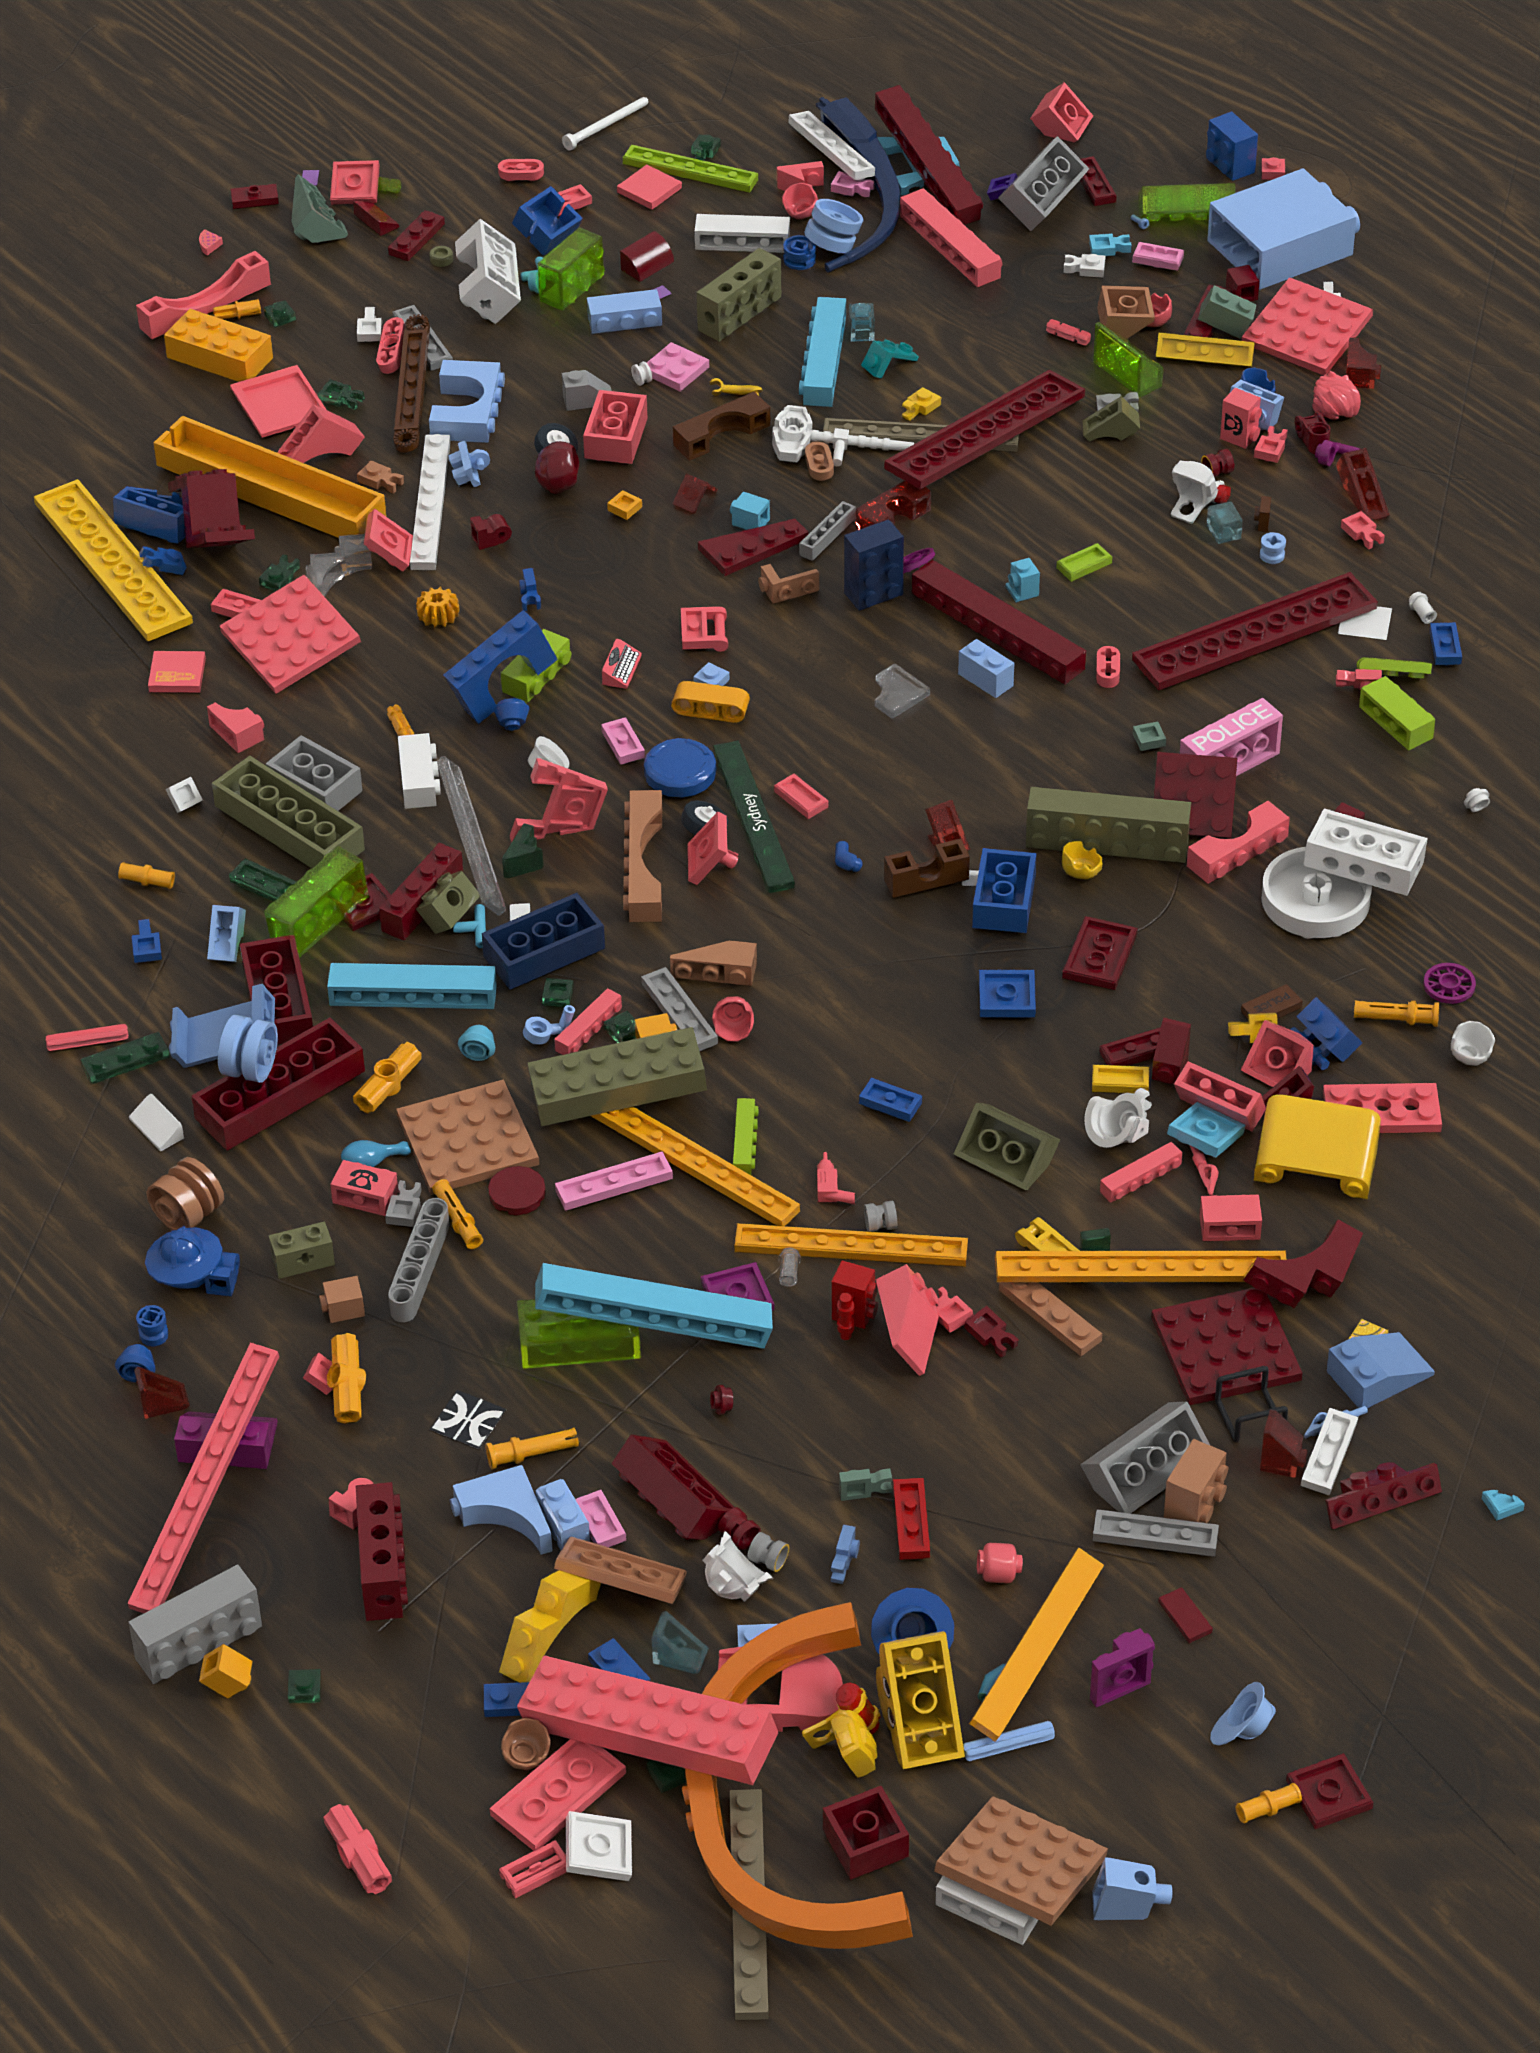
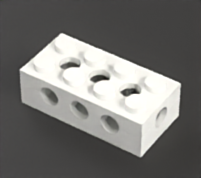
[1304,809,1427,896]

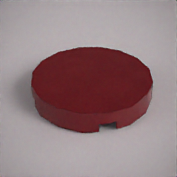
[488,1166,546,1215]

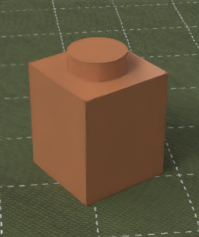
[319,1276,365,1323]

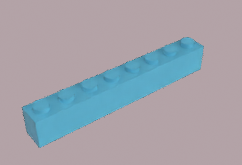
[535,1263,773,1348]

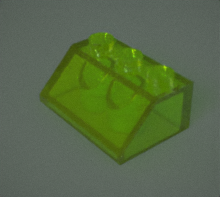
[1093,322,1163,397]

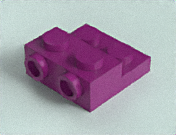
[1090,1628,1155,1708]

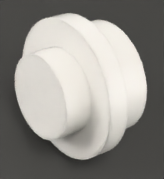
[1464,788,1490,812]

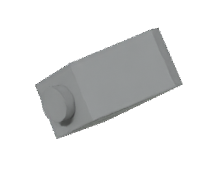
[562,370,612,411]

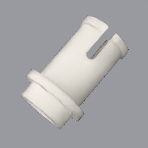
[1409,592,1437,624]

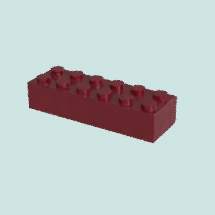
[191,1018,365,1151]

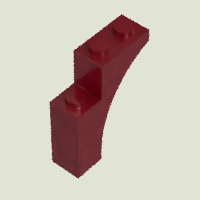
[1243,1220,1363,1308]

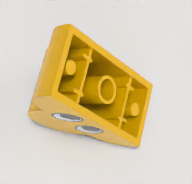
[876,1631,965,1769]

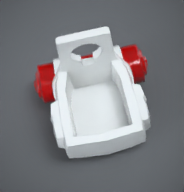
[1171,460,1231,524]

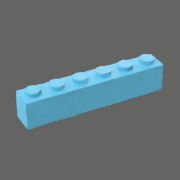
[799,297,846,407]
[327,963,497,1009]

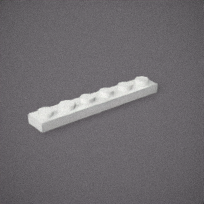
[788,111,875,181]

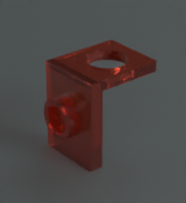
[673,474,717,513]

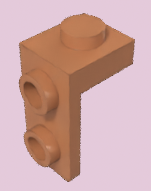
[758,564,819,604]

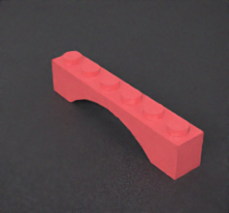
[136,251,271,339]

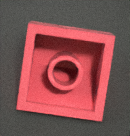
[1030,82,1093,142]

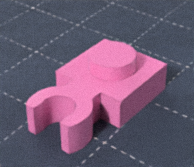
[831,171,874,197]

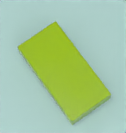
[1056,543,1112,581]

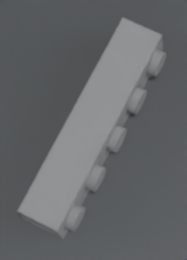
[799,501,856,561]

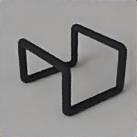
[1215,1366,1288,1442]

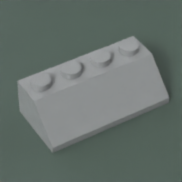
[1080,1401,1210,1514]

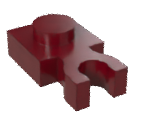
[964,1306,1019,1358]

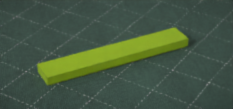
[623,145,758,193]

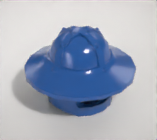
[145,1226,223,1288]
[871,1588,954,1654]

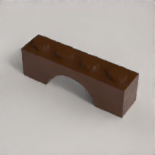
[673,392,771,461]

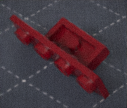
[1326,1462,1442,1529]

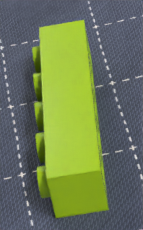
[733,1098,759,1175]

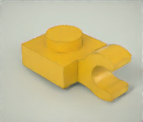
[902,387,941,420]
[1228,1013,1277,1043]

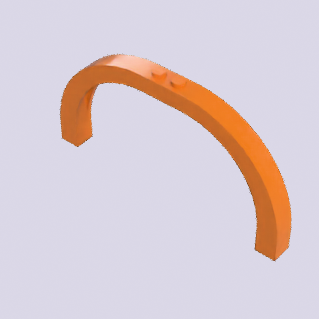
[682,1602,913,1949]

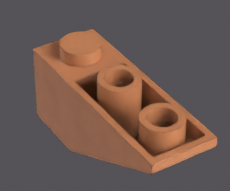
[670,941,757,986]

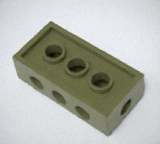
[697,248,782,341]

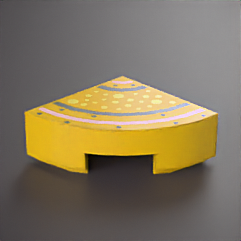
[1349,1319,1389,1339]

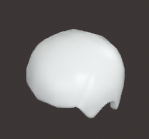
[1451,1021,1495,1066]

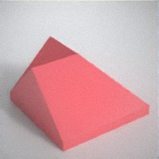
[1241,1020,1314,1087]

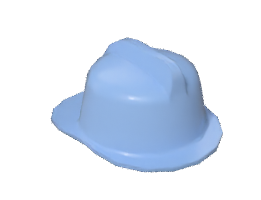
[1210,1682,1276,1746]

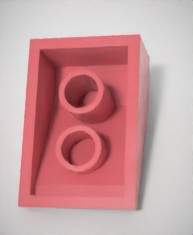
[876,1264,939,1376]

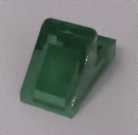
[502,823,544,879]

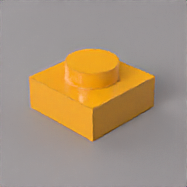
[607,490,642,520]

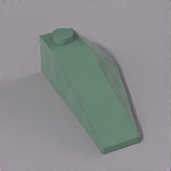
[291,174,348,243]

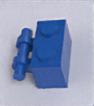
[1290,997,1363,1070]

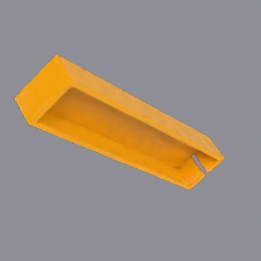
[153,416,386,546]

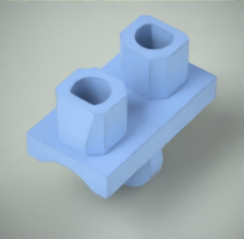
[448,440,490,487]

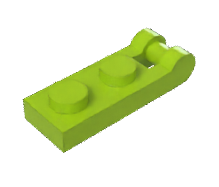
[1356,657,1432,678]

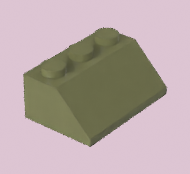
[954,1103,1061,1190]

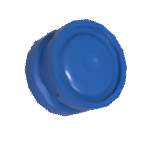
[783,235,816,270]

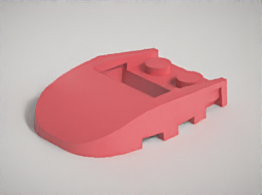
[718,1646,843,1732]

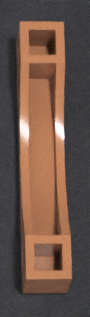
[623,790,662,922]

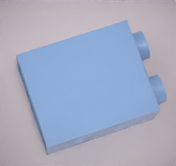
[1207,168,1360,290]

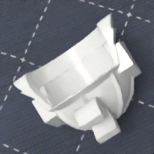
[1084,1088,1152,1148]
[702,1531,773,1602]

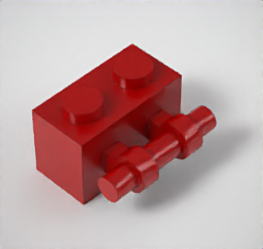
[832,1260,878,1340]

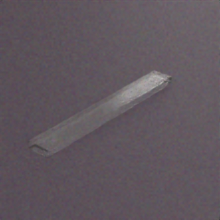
[436,756,506,916]

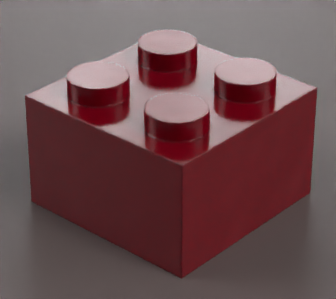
[823,1786,909,1880]

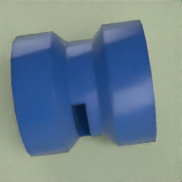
[136,1305,169,1347]

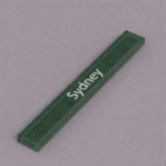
[713,740,795,893]

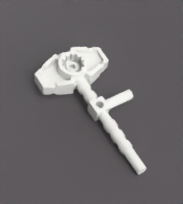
[772,405,914,466]

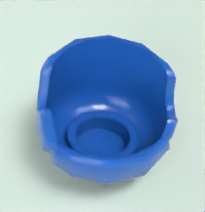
[1240,368,1276,393]

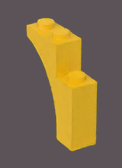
[499,1570,601,1683]

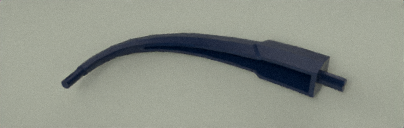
[816,97,901,272]

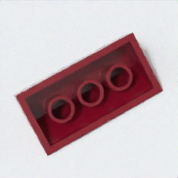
[611,1434,735,1540]

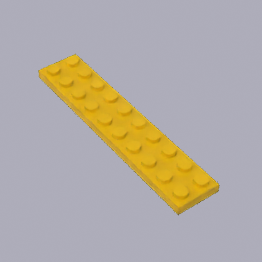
[34,479,193,641]

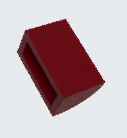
[620,231,674,282]

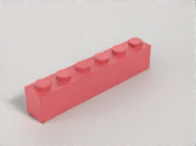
[900,188,1002,287]

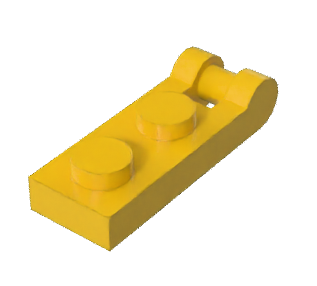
[1015,1217,1080,1283]

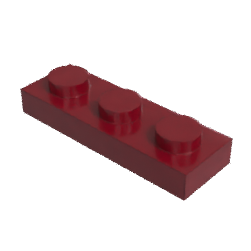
[388,210,445,261]

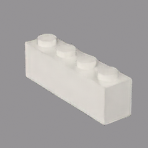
[695,214,790,253]

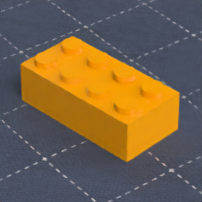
[164,309,273,382]

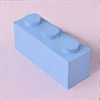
[587,289,662,334]

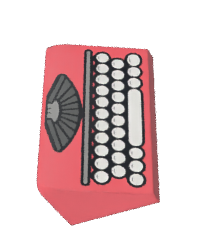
[602,639,642,689]

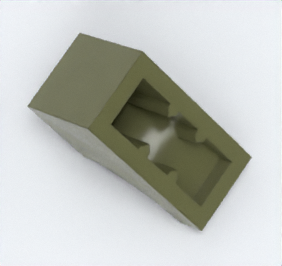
[1083,396,1140,442]

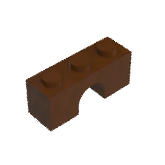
[884,839,970,898]

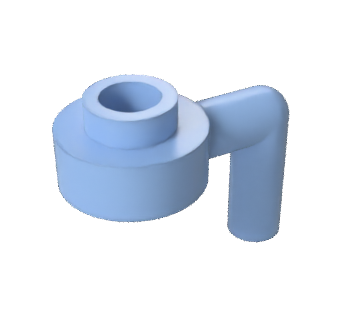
[523,1005,575,1044]

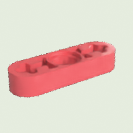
[376,317,405,374]

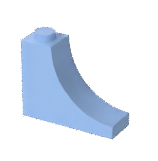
[450,1465,552,1555]

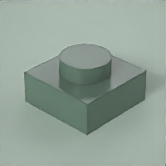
[1133,721,1166,751]

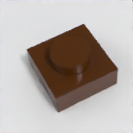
[1254,496,1271,532]

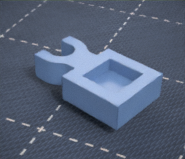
[831,1525,860,1584]

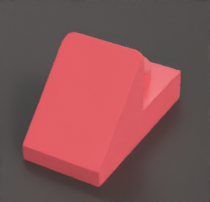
[777,161,824,191]

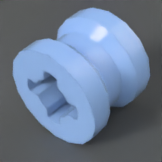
[1260,532,1286,564]

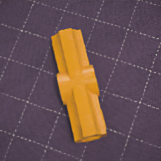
[353,1042,422,1114]
[327,1333,366,1424]

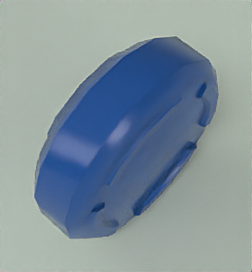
[644,738,716,798]

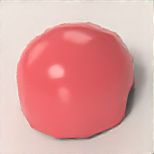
[782,183,818,220]
[1147,293,1173,327]
[712,996,754,1042]

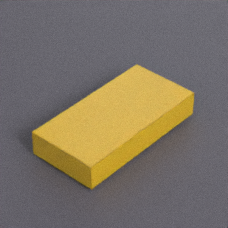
[1092,1065,1149,1093]

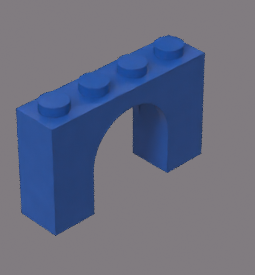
[443,610,558,724]

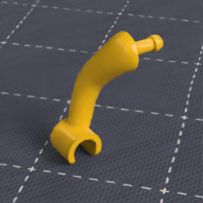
[710,378,763,396]

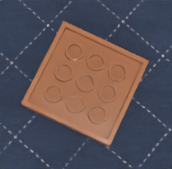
[396,1079,539,1195]
[934,1796,1108,1926]

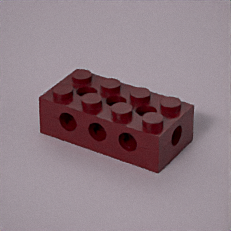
[355,1482,408,1621]

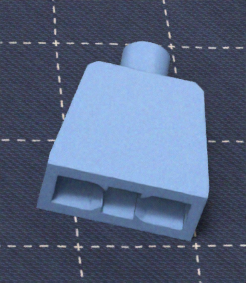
[1092,1857,1172,1920]

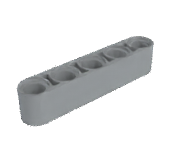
[388,1198,449,1322]

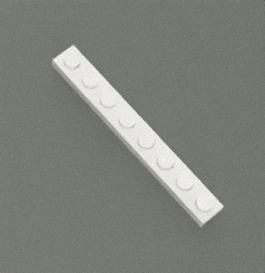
[410,434,450,570]

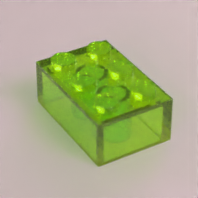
[537,227,605,311]

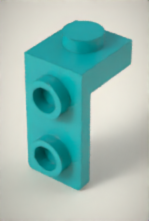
[861,340,919,378]

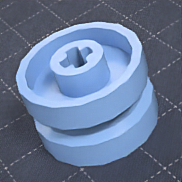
[804,199,863,253]
[218,1015,278,1083]

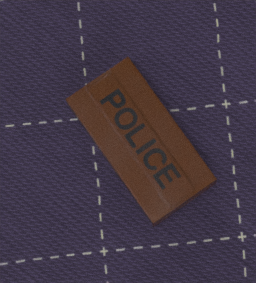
[1241,984,1303,1019]

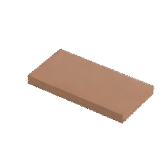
[554,1536,687,1604]

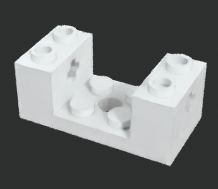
[455,219,521,324]

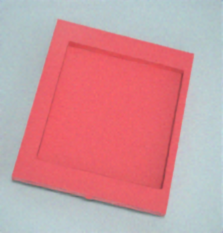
[230,365,326,438]

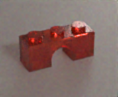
[856,481,931,530]

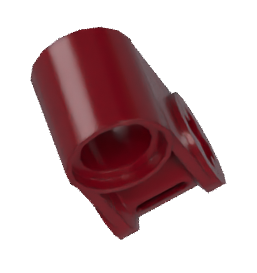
[1294,412,1331,454]

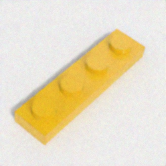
[1156,333,1255,367]

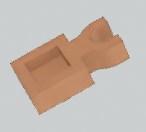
[357,461,404,494]

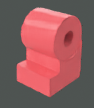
[328,1478,373,1530]

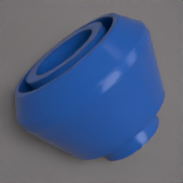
[494,698,529,731]
[115,1344,156,1382]

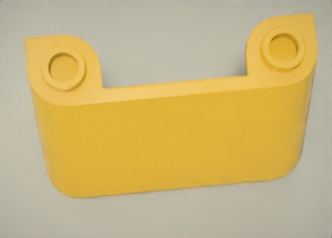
[1254,1095,1381,1199]

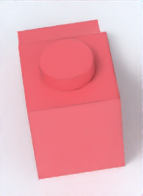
[207,702,265,753]

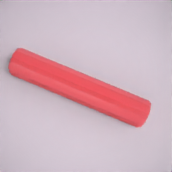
[46,1024,129,1051]

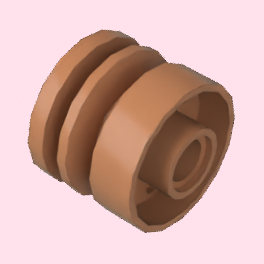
[146,1157,224,1230]

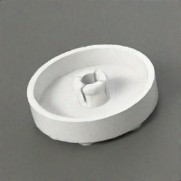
[1261,847,1372,939]

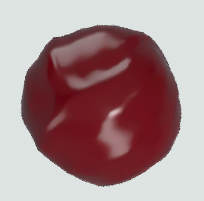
[535,441,579,494]

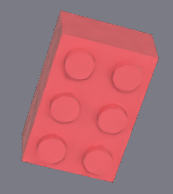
[583,390,648,464]

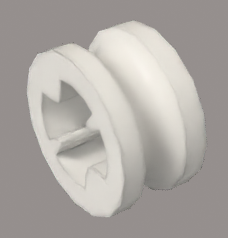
[631,361,652,386]

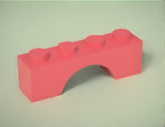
[1187,801,1290,884]

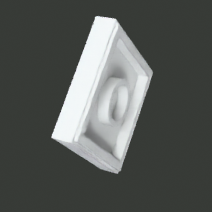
[566,1811,632,1881]

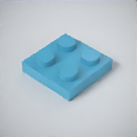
[1167,1102,1246,1157]

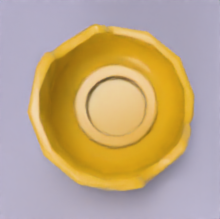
[1062,841,1102,880]

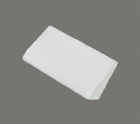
[129,1094,184,1152]

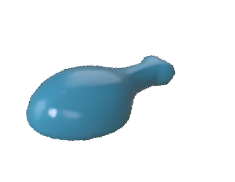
[341,1140,411,1167]

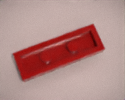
[893,1478,930,1560]

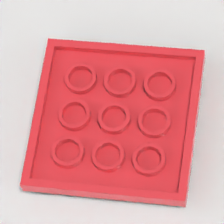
[1242,277,1373,375]
[220,575,361,694]

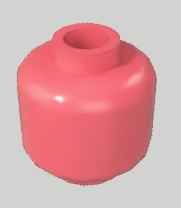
[977,1543,1023,1583]

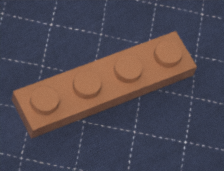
[999,1282,1102,1356]

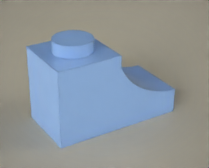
[207,905,246,962]

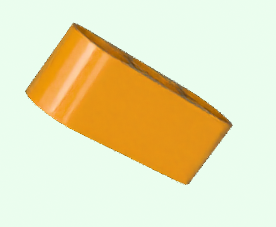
[671,681,750,723]

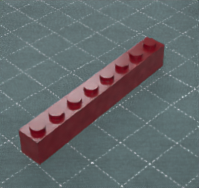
[875,85,983,225]
[912,560,1086,685]

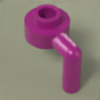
[1315,440,1361,466]

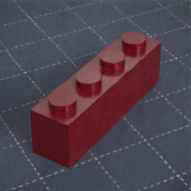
[379,843,463,941]

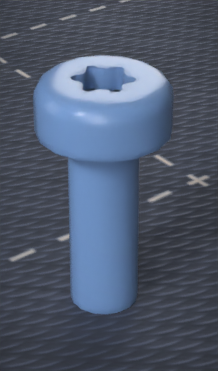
[1131,215,1149,230]

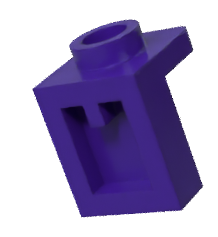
[987,173,1018,200]

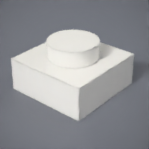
[165,777,203,813]

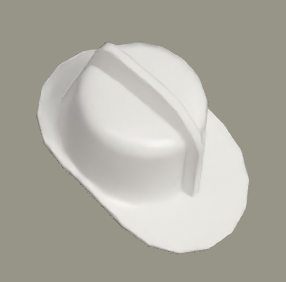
[528,736,569,769]

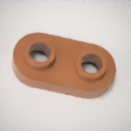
[805,442,834,481]

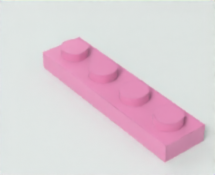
[555,1151,673,1211]

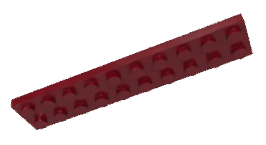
[884,370,1085,489]
[1132,572,1378,691]

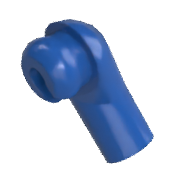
[835,841,863,872]

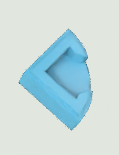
[1482,1490,1525,1520]

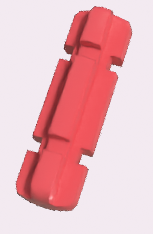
[1046,319,1091,346]

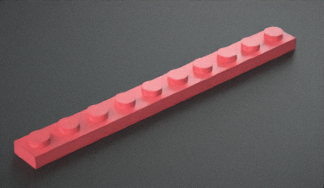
[128,1342,279,1613]

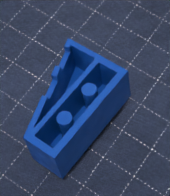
[113,486,186,544]

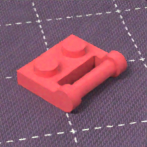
[681,607,728,652]

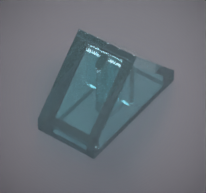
[652,1611,709,1674]

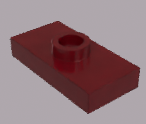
[230,184,279,209]

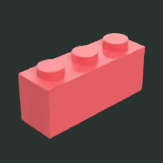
[1174,1061,1266,1132]

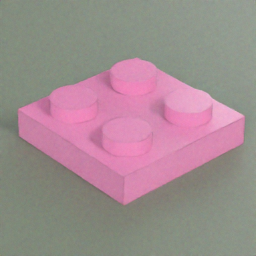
[647,342,709,392]

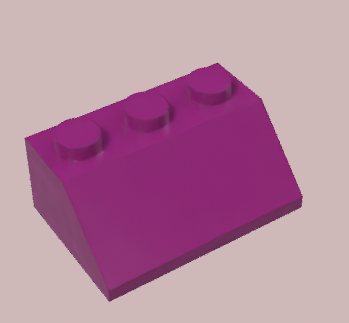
[174,1412,278,1469]

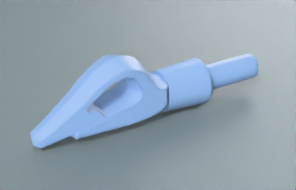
[1304,1406,1368,1439]

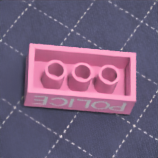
[1180,698,1283,776]

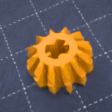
[416,586,459,628]

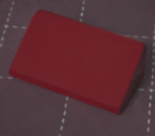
[353,201,399,236]

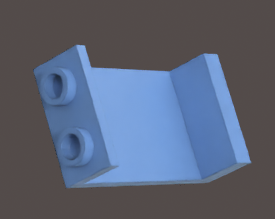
[169,984,275,1068]

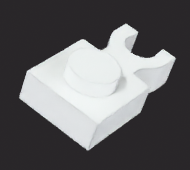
[1064,254,1106,278]

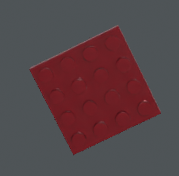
[1151,1288,1303,1406]

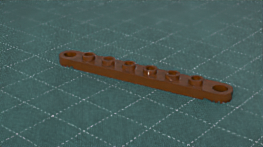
[393,314,430,453]

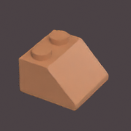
[1097,286,1155,339]

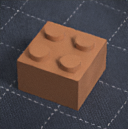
[1164,1439,1229,1523]

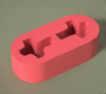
[1096,646,1120,688]

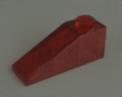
[1336,448,1390,521]

